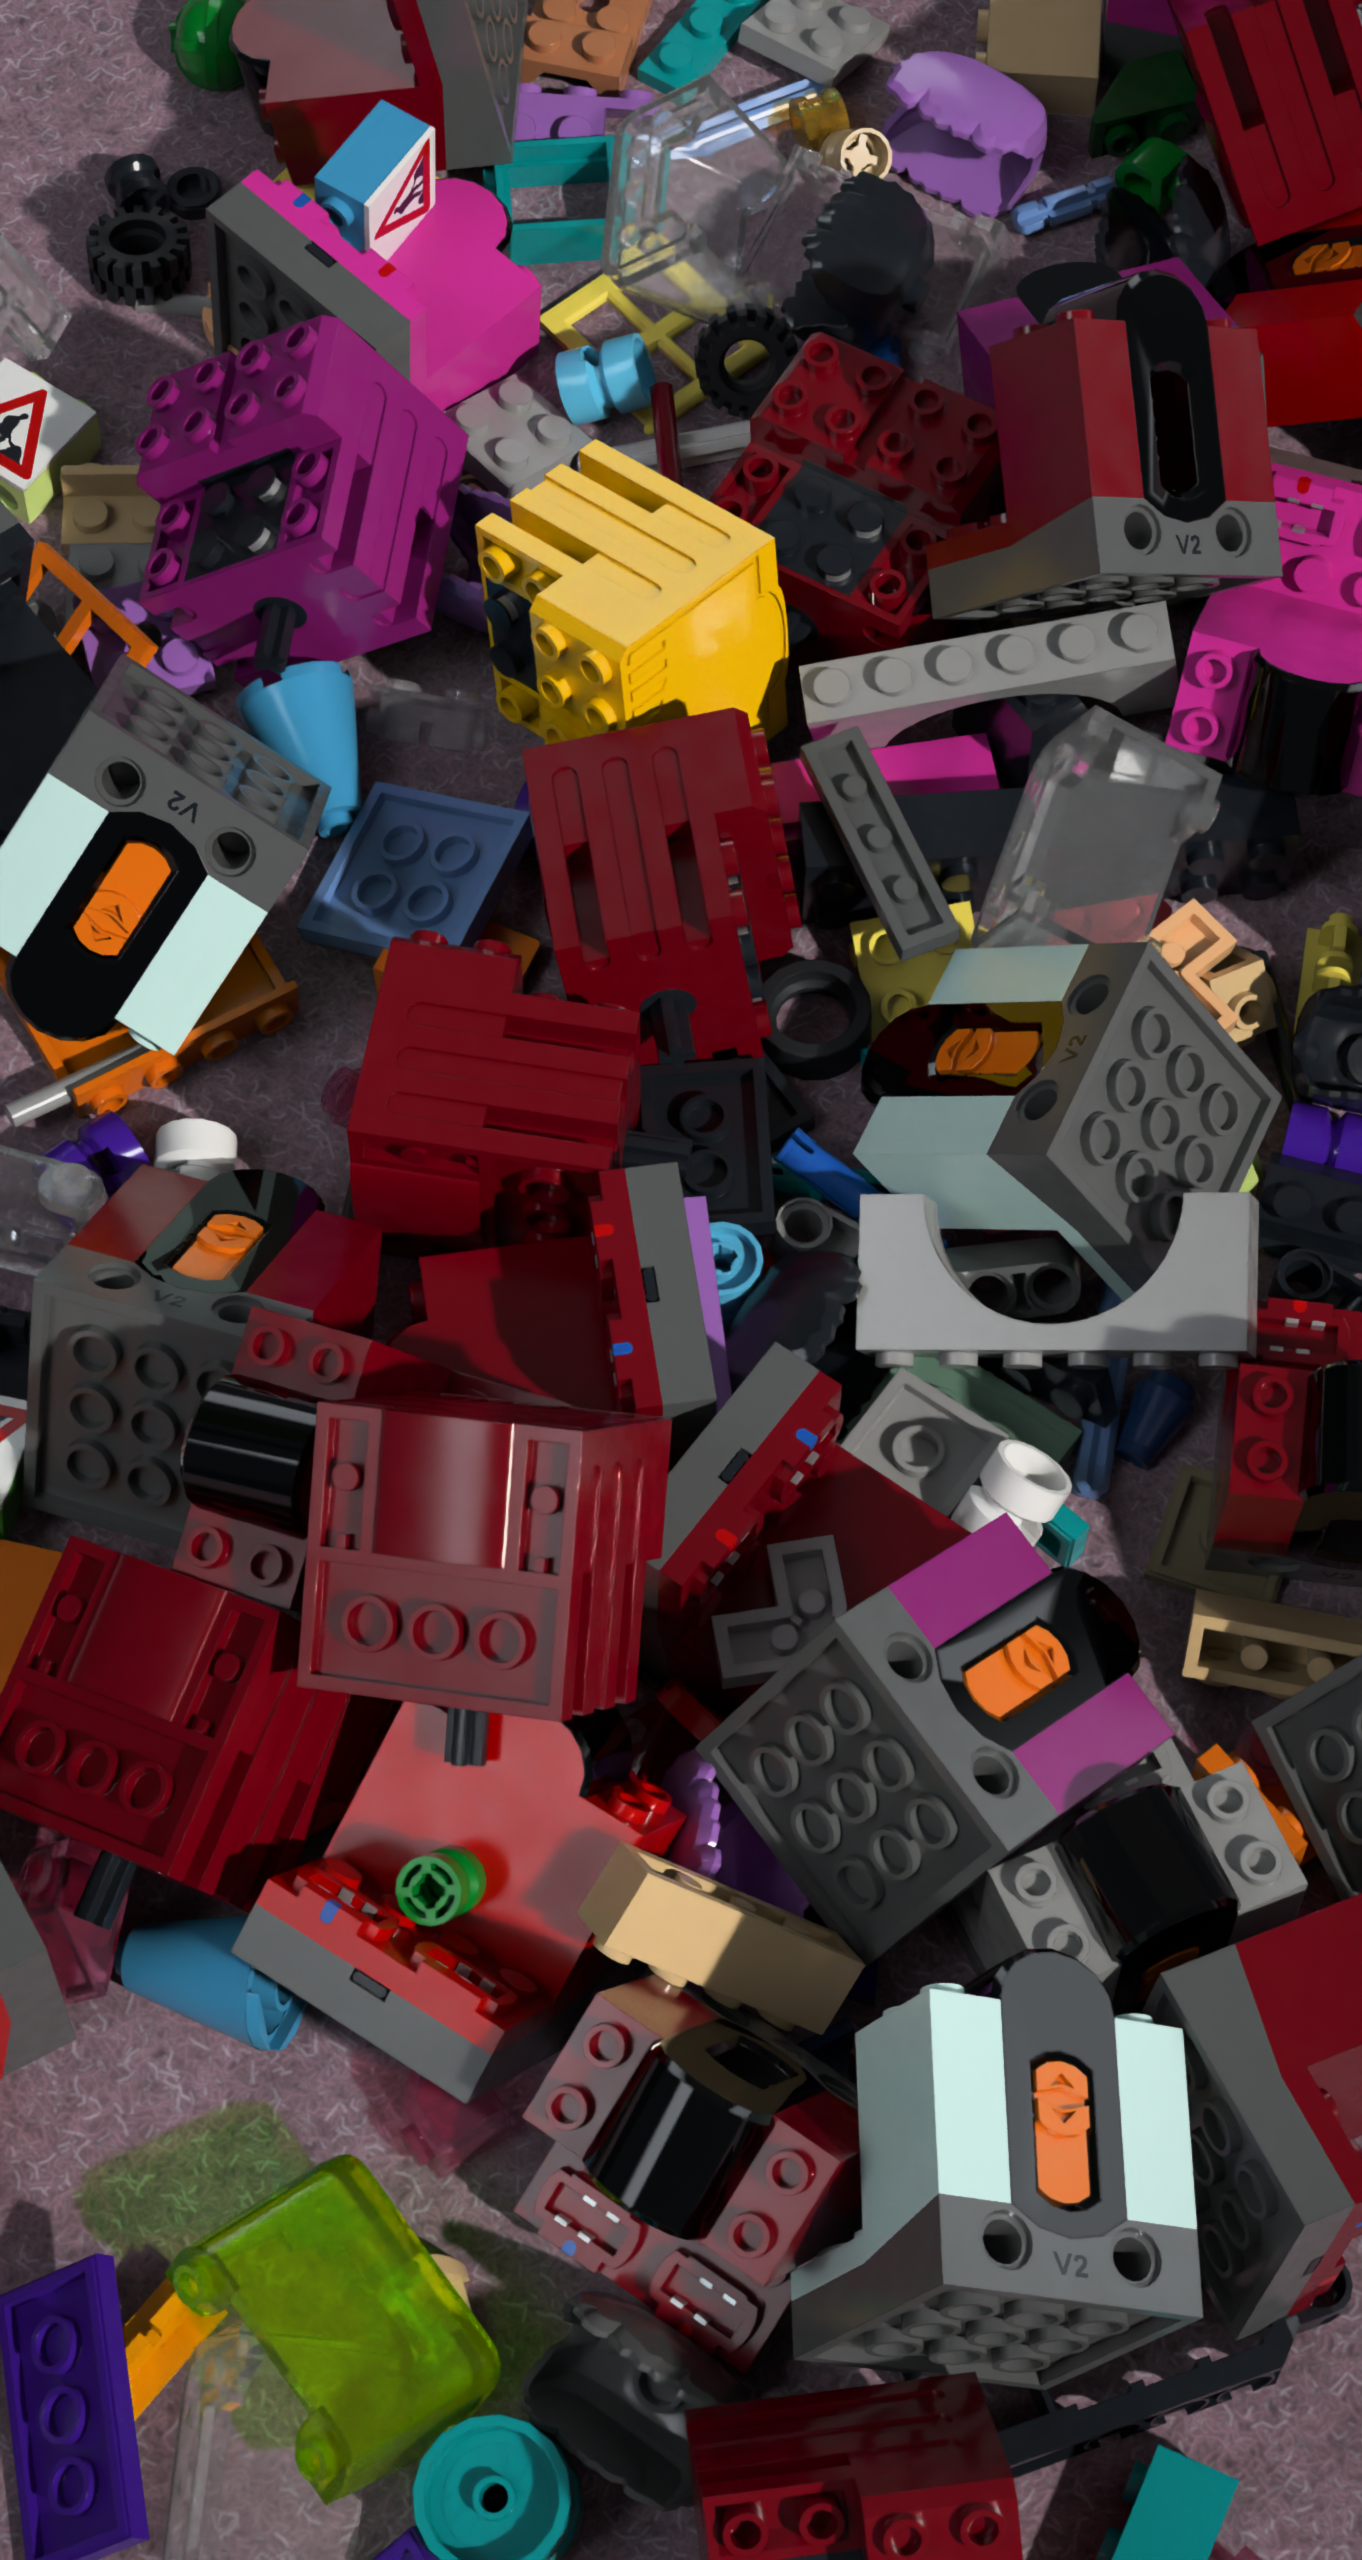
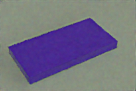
[0,2253,150,2560]

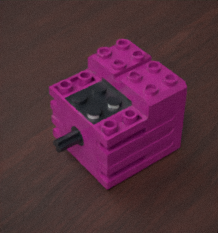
[135,315,469,688]

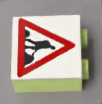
[0,357,102,525]

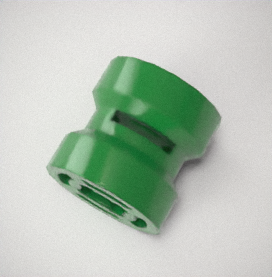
[395,1845,486,1927]

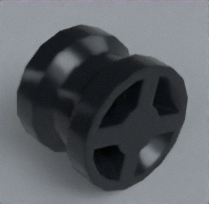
[104,153,172,216]

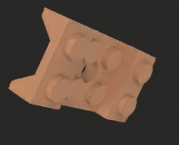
[521,0,653,98]

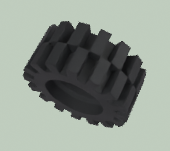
[86,205,192,306]
[694,303,798,417]

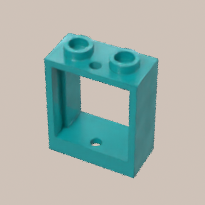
[482,134,637,266]

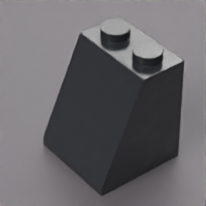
[952,619,1119,789]

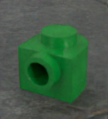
[1115,137,1189,216]

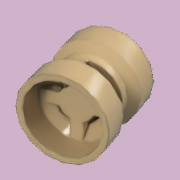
[819,128,892,185]

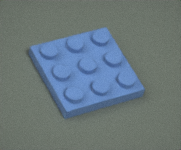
[296,781,533,958]

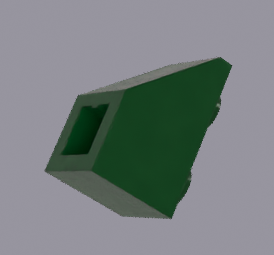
[1088,49,1199,159]

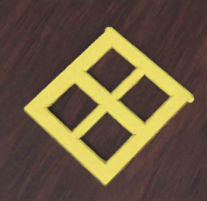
[540,237,769,435]

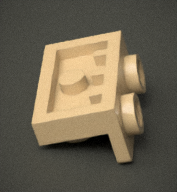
[60,463,161,555]

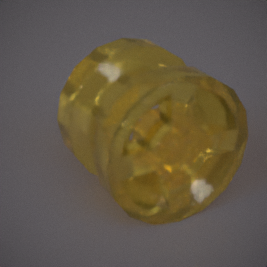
[788,87,850,154]

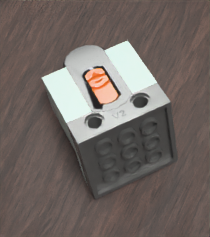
[0,653,332,1055]
[853,942,1282,1301]
[791,1948,1203,2390]

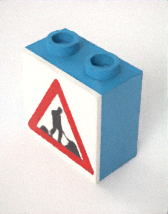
[314,99,435,261]

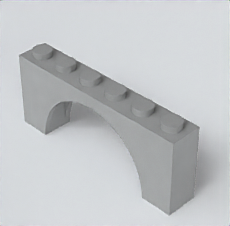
[799,601,1179,749]
[856,1192,1259,1370]

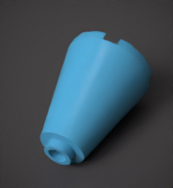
[234,661,362,838]
[114,1916,307,2051]

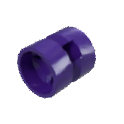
[1281,1100,1362,1174]
[33,1110,151,1226]

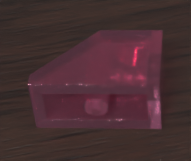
[18,1838,131,2004]
[399,2069,512,2178]

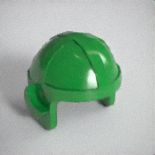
[168,0,260,92]

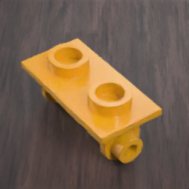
[123,2268,228,2421]

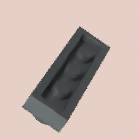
[800,726,960,962]

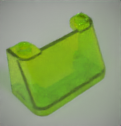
[164,2154,501,2506]

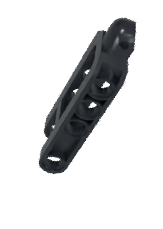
[898,2265,1353,2478]

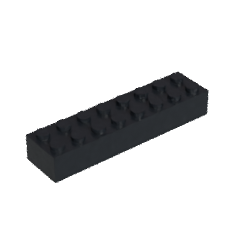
[795,770,1301,930]

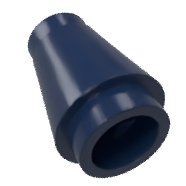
[1114,1370,1196,1470]

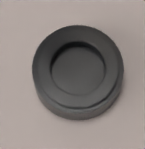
[166,167,223,220]

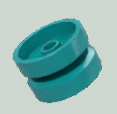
[412,2414,584,2560]

